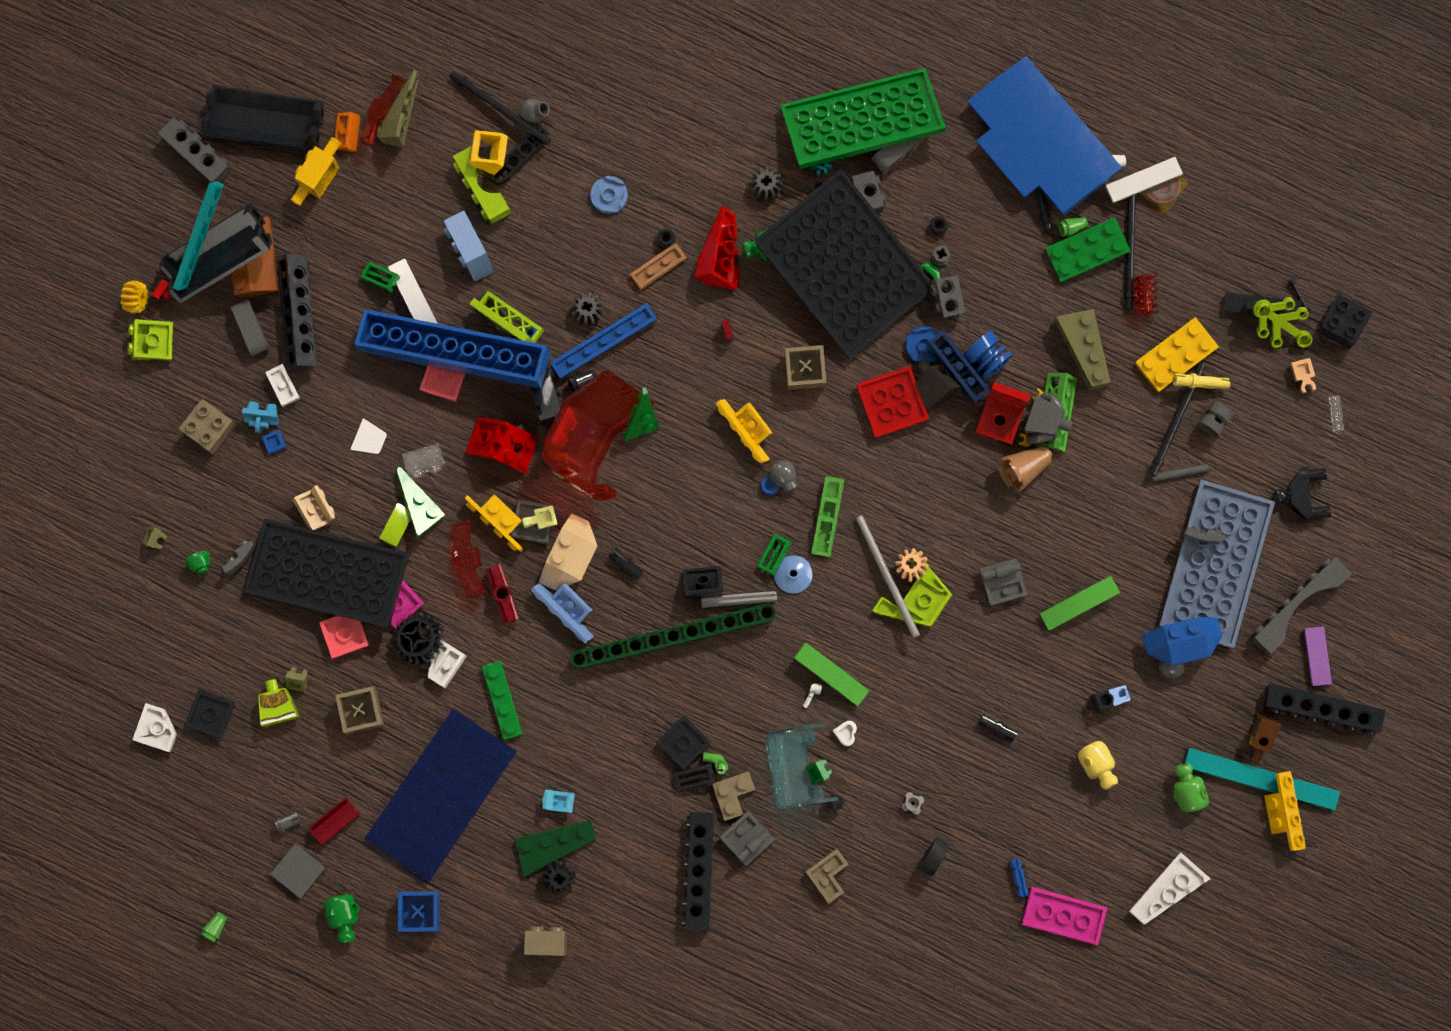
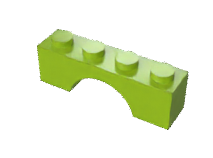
[452,146,511,224]

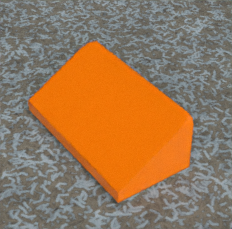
[334,112,360,152]

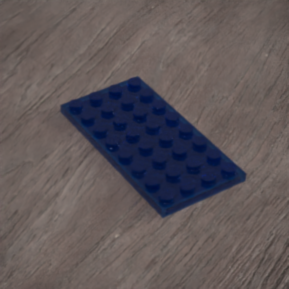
[365,709,517,882]

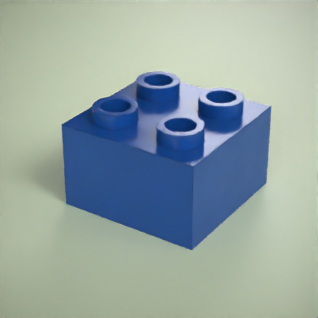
[398,891,440,932]

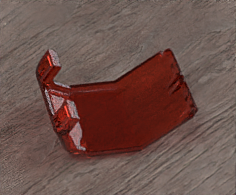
[543,370,654,501]

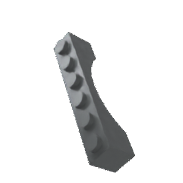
[1251,557,1352,656]

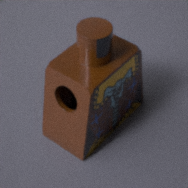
[1248,715,1281,761]

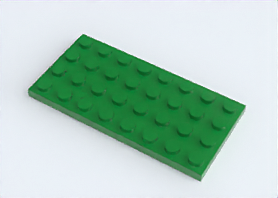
[780,68,946,169]

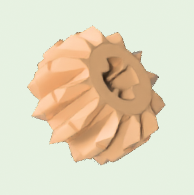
[895,549,929,582]

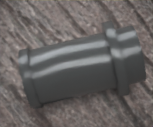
[275,812,301,833]

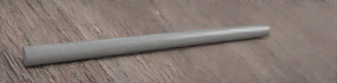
[856,516,920,638]

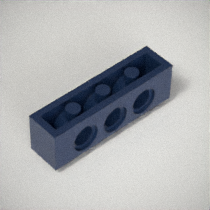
[925,330,990,404]

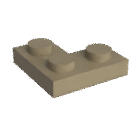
[712,772,755,821]
[806,849,849,904]

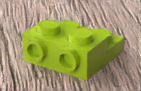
[127,319,173,361]

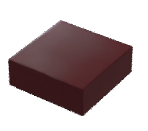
[721,319,734,342]

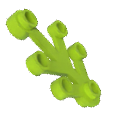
[1253,297,1313,348]

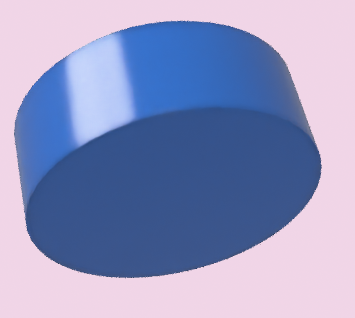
[761,476,780,496]

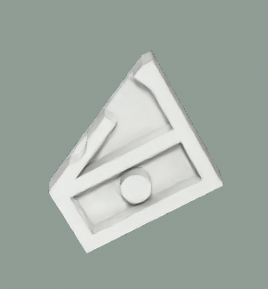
[428,640,467,688]

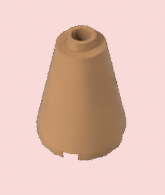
[998,446,1052,493]

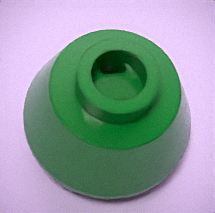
[185,551,210,575]

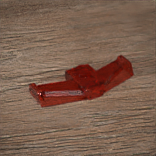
[357,74,407,146]
[451,520,487,598]

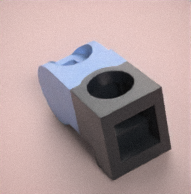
[1090,685,1131,713]

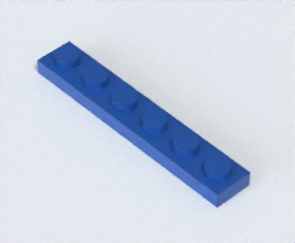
[550,303,657,380]

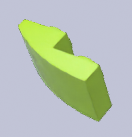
[379,503,410,548]

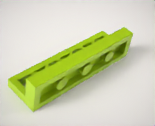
[470,291,545,343]

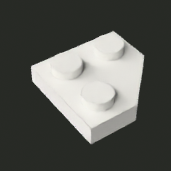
[133,703,177,752]

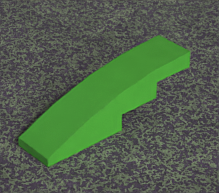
[811,476,845,557]
[1040,576,1120,631]
[794,643,869,706]

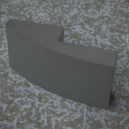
[1182,526,1226,543]
[222,540,256,575]

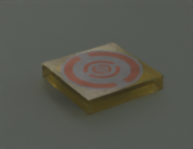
[1139,160,1189,213]

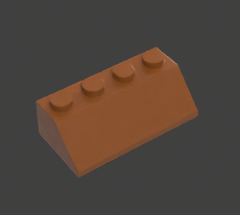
[232,217,279,299]

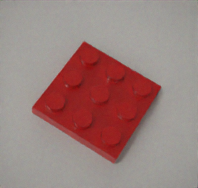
[856,366,929,438]

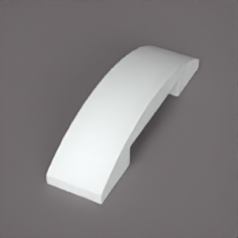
[388,259,438,324]

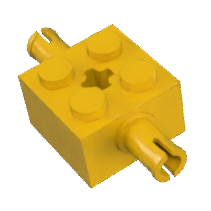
[290,137,341,206]

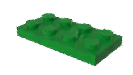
[1045,217,1131,283]

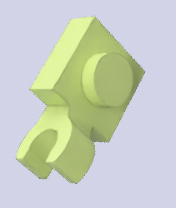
[522,505,557,529]

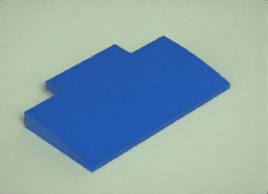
[968,56,1123,217]

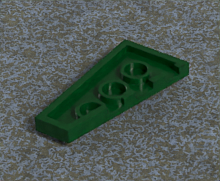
[515,820,596,877]

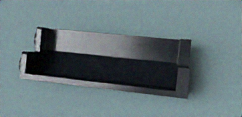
[201,85,324,151]
[159,203,272,303]

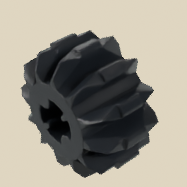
[543,860,576,894]

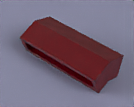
[309,797,361,845]

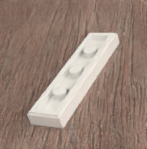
[1105,157,1183,203]

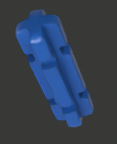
[1010,859,1029,897]

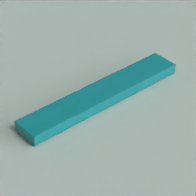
[173,182,223,291]

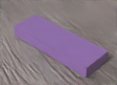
[1303,626,1332,687]

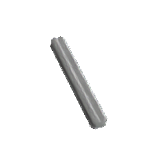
[701,591,777,608]

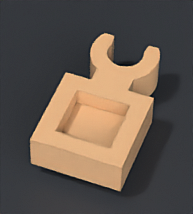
[1290,358,1316,394]

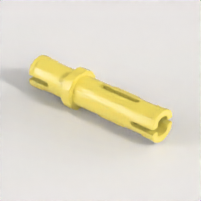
[1172,373,1230,390]

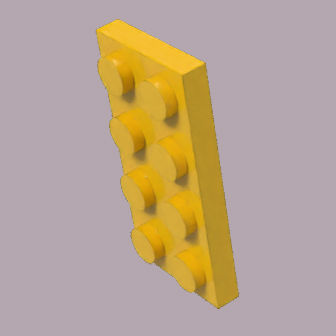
[1135,317,1219,393]

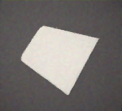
[350,418,387,454]

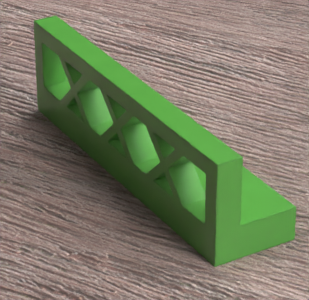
[1036,373,1077,452]

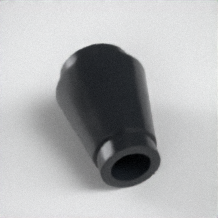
[568,370,598,393]

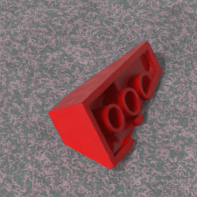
[695,206,740,290]

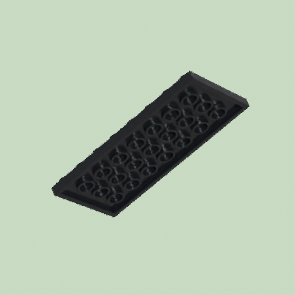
[244,519,410,629]

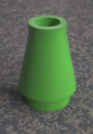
[1058,217,1088,237]
[201,912,227,943]

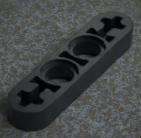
[491,127,548,185]

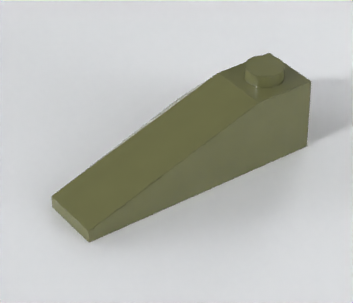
[377,70,419,148]

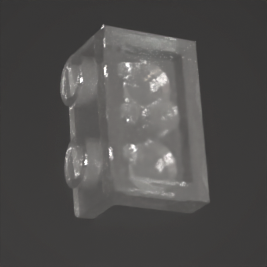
[402,443,446,478]

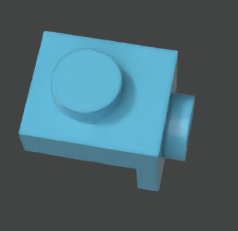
[542,790,575,813]

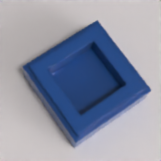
[262,430,287,455]

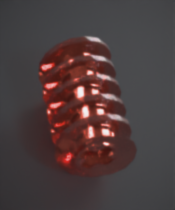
[1134,274,1159,315]

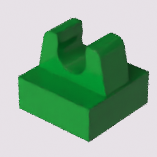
[805,760,832,784]

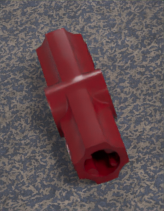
[486,564,520,624]

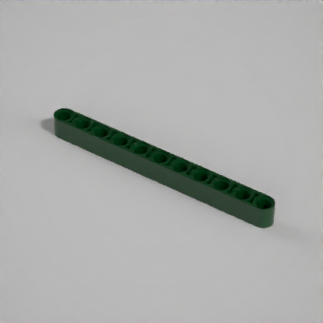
[570,604,776,669]

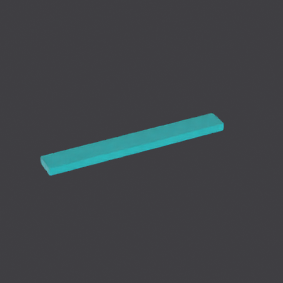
[1184,748,1340,811]

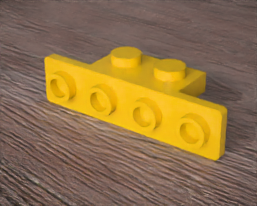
[716,399,772,464]
[465,494,523,552]
[1264,771,1306,851]

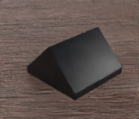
[683,566,724,599]

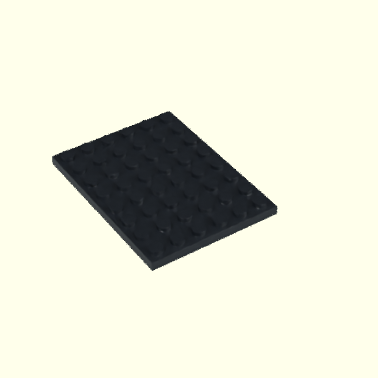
[753,169,932,360]

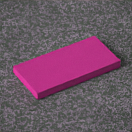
[1021,887,1108,946]

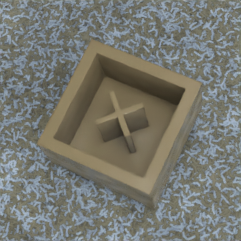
[785,345,826,390]
[179,399,236,455]
[335,686,384,735]
[524,927,567,956]

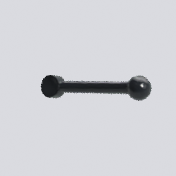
[1288,279,1311,314]

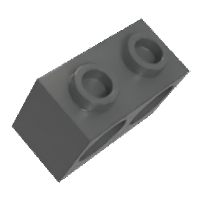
[930,275,966,318]

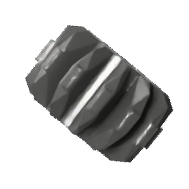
[750,167,782,200]
[571,292,604,325]

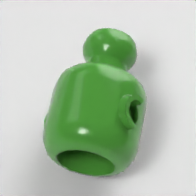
[1173,763,1209,813]

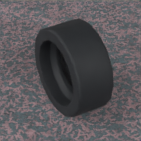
[919,837,950,876]

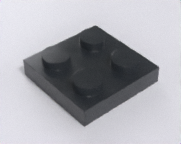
[185,689,236,739]
[656,715,711,770]

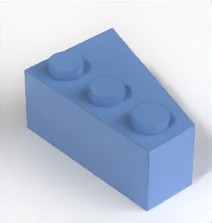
[444,211,495,282]

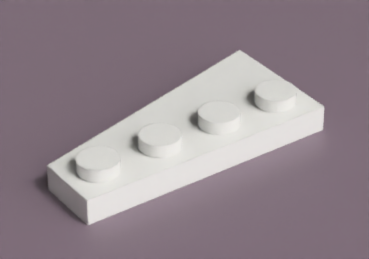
[1129,852,1210,924]

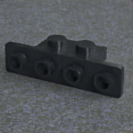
[1223,292,1301,320]

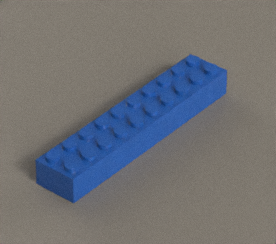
[354,309,550,389]

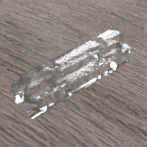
[1329,395,1344,433]

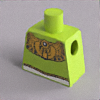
[258,679,300,727]

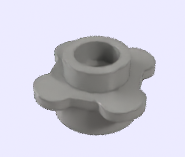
[902,792,924,815]

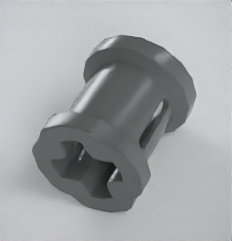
[932,245,950,266]

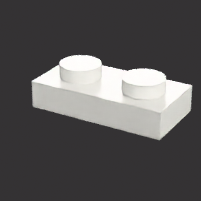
[265,364,300,407]

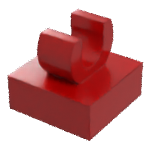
[150,279,171,300]

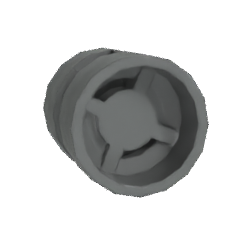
[1198,401,1234,437]

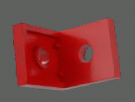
[975,382,1031,445]
[465,417,539,473]

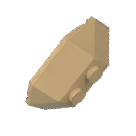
[539,513,597,591]

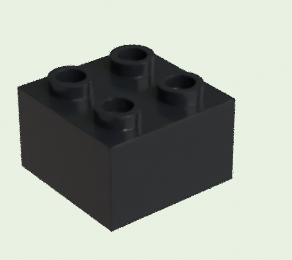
[1317,294,1373,349]

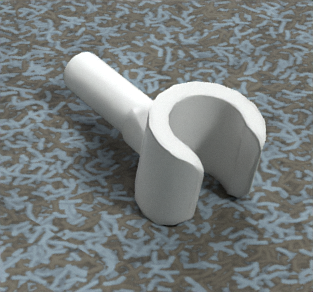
[803,683,822,708]

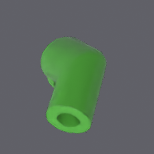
[703,752,728,774]

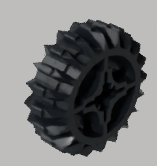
[393,613,445,665]

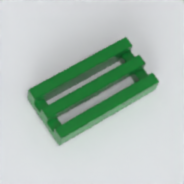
[360,261,401,293]
[757,533,792,577]

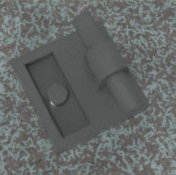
[979,558,1027,606]
[720,811,775,866]

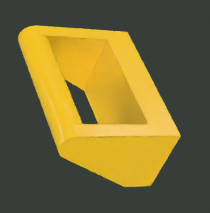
[469,131,508,175]

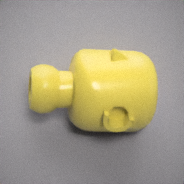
[1078,741,1118,790]

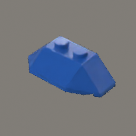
[1142,617,1222,666]

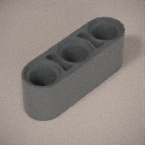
[871,138,925,174]
[231,299,270,356]

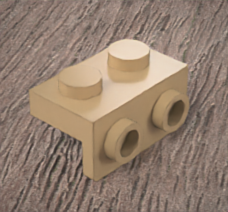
[293,485,335,531]

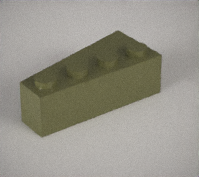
[1054,309,1111,391]

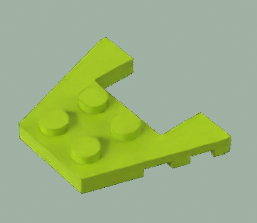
[872,551,952,627]

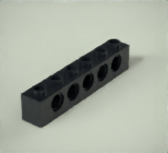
[277,254,317,370]
[1263,683,1386,736]
[682,812,714,931]

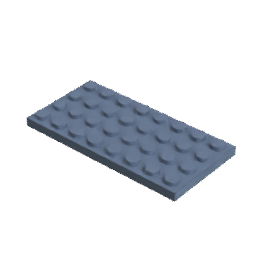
[1158,480,1275,649]

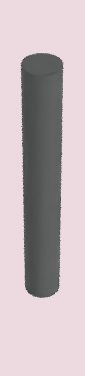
[1151,464,1209,482]

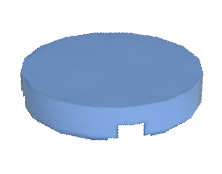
[590,176,628,214]

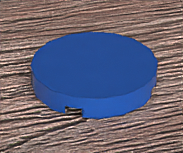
[906,326,938,364]

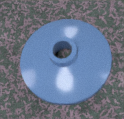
[774,555,812,594]

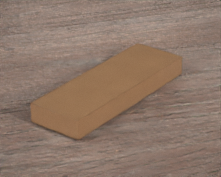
[630,243,687,291]

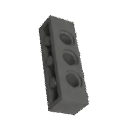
[158,117,231,183]

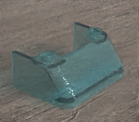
[766,723,838,810]

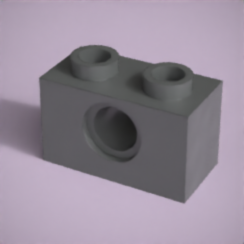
[851,171,886,213]

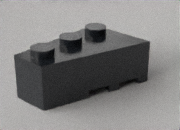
[530,366,565,428]

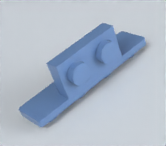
[531,583,594,643]

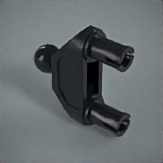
[1272,467,1331,522]

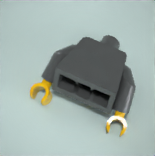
[1019,389,1073,447]

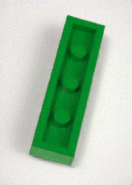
[482,660,523,740]

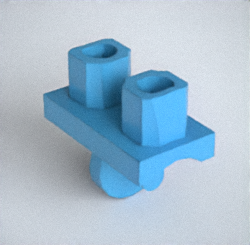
[242,401,279,433]

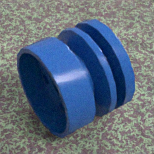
[963,331,1013,381]

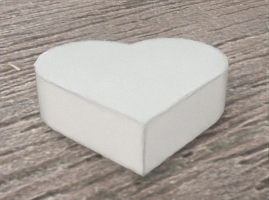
[833,721,857,746]

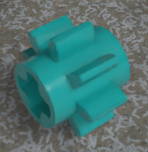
[810,161,832,176]

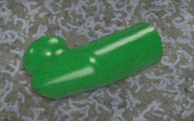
[920,262,942,286]

